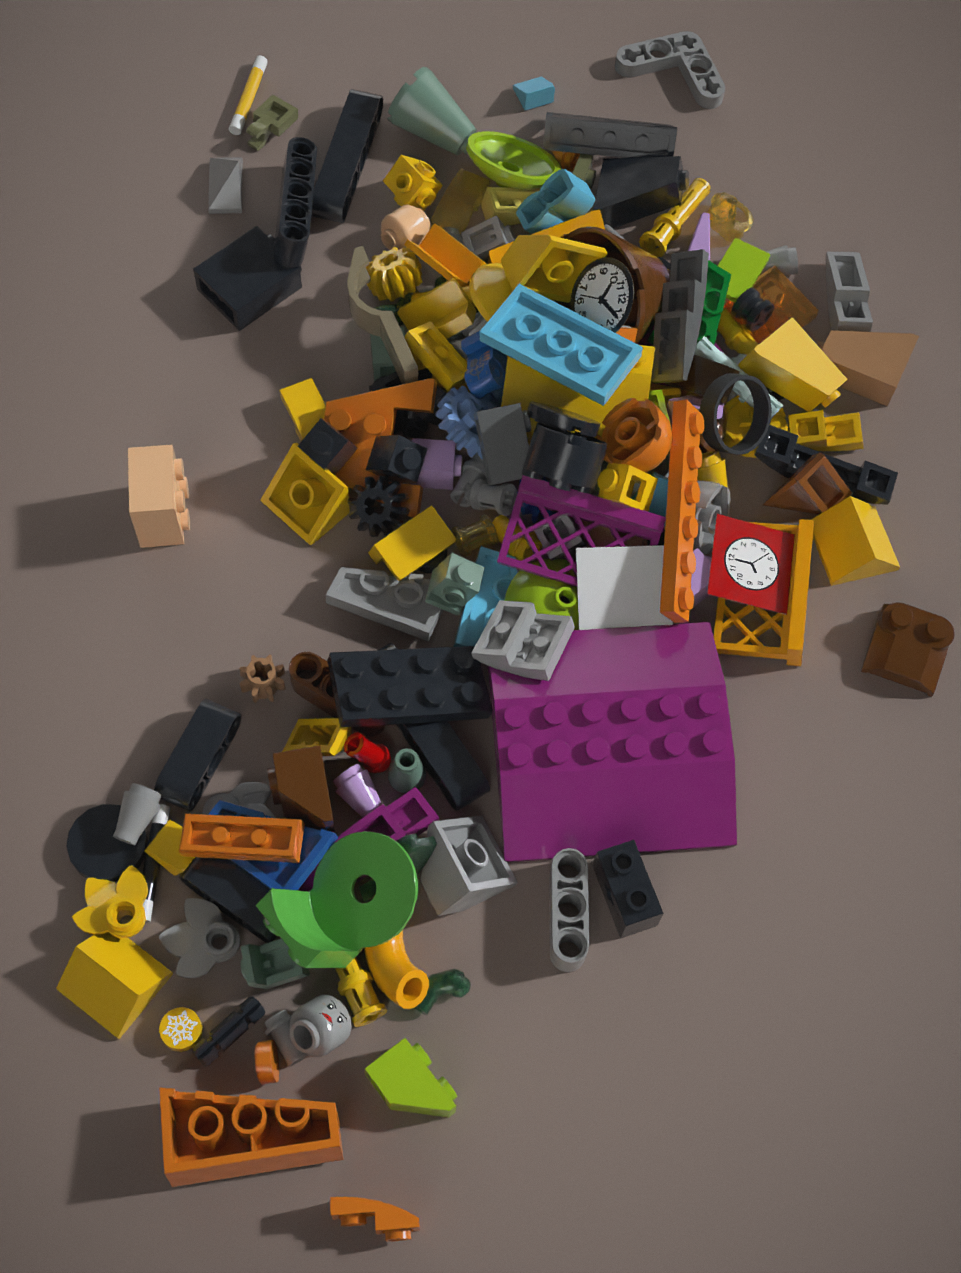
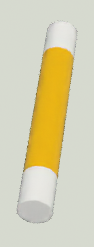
[229,55,268,135]

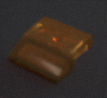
[724,266,819,344]

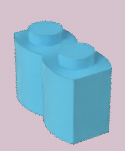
[516,169,596,234]

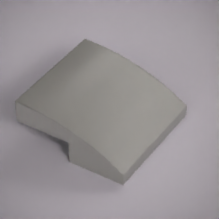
[472,600,575,681]

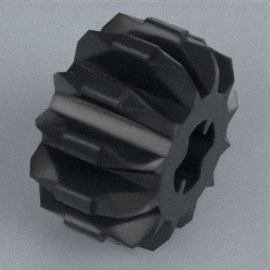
[348,476,410,537]

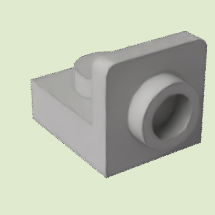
[461,215,516,261]

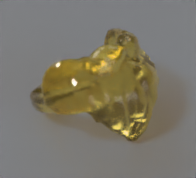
[707,192,754,242]

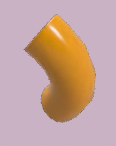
[364,930,429,1009]

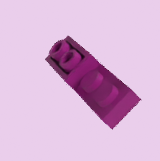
[298,787,439,891]

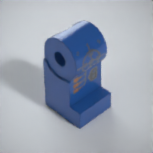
[461,331,507,399]

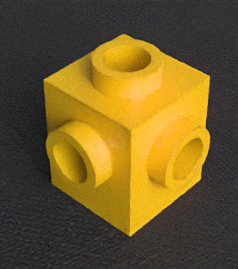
[383,155,443,211]

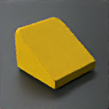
[144,820,195,876]

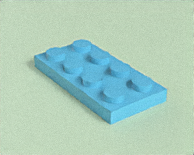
[480,284,643,406]

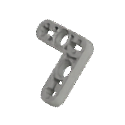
[615,31,725,109]

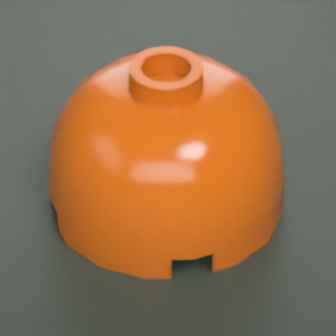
[597,398,673,473]

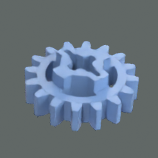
[435,386,499,459]

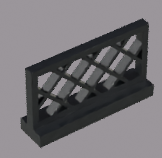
[543,112,677,158]

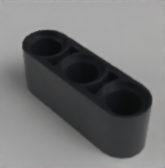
[154,699,242,812]
[179,857,277,943]

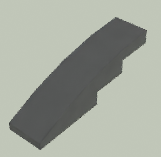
[651,249,709,384]

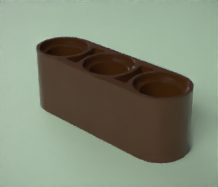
[289,652,386,737]

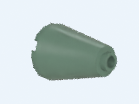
[387,67,477,156]

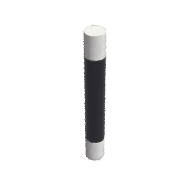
[142,804,170,923]

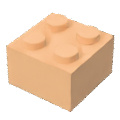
[128,445,190,548]

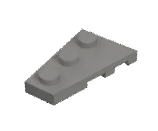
[326,567,443,641]

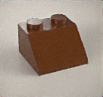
[267,745,335,833]

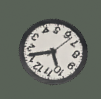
[570,257,634,333]

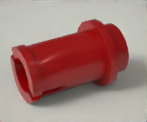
[344,733,391,773]

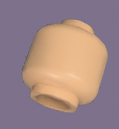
[381,205,430,252]

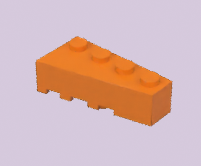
[159,1087,344,1187]

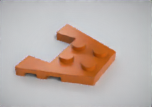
[324,378,437,518]

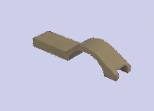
[347,246,418,384]

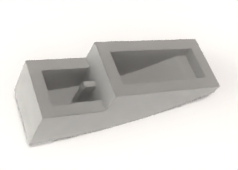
[826,252,873,332]

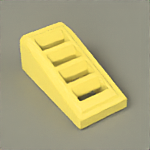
[481,187,541,226]

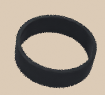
[699,374,772,455]

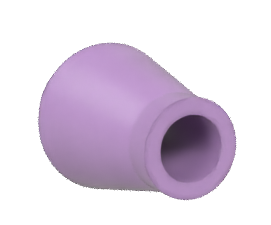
[333,764,382,818]

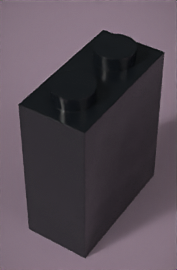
[193,226,302,331]

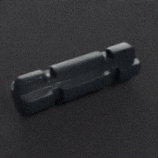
[192,996,265,1066]

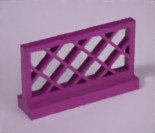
[497,475,666,587]

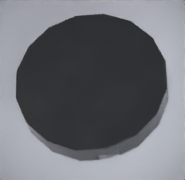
[526,401,601,438]
[66,804,148,882]

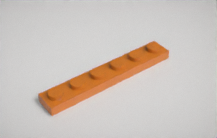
[660,399,704,623]

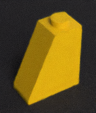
[738,317,848,412]

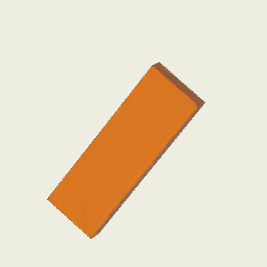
[179,814,305,863]

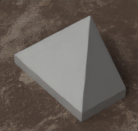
[208,157,243,214]

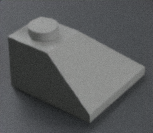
[421,816,518,916]

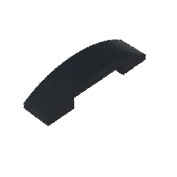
[754,425,898,505]

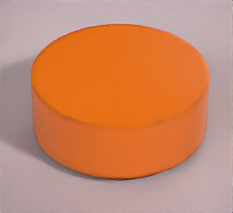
[254,1040,279,1085]

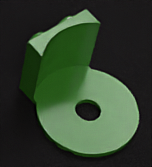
[256,831,418,968]

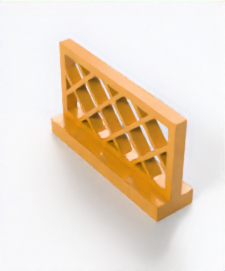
[713,519,814,666]

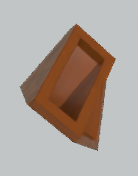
[763,452,852,515]

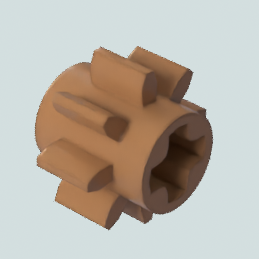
[239,654,286,703]

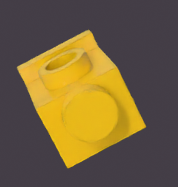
[597,463,658,512]

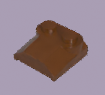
[861,602,955,697]

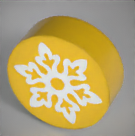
[159,1007,203,1052]

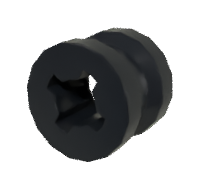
[731,288,775,332]

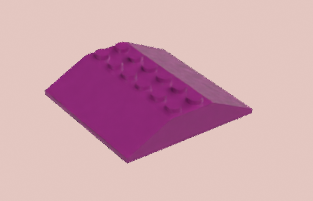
[488,622,737,862]

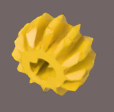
[366,247,423,301]

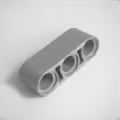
[549,848,589,972]

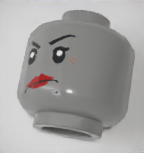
[289,995,352,1057]

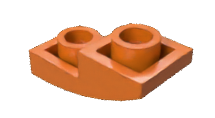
[330,1197,420,1242]

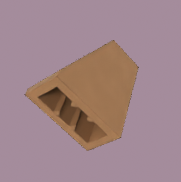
[817,330,919,407]

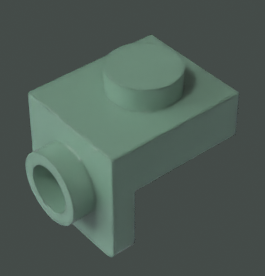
[240,938,310,989]

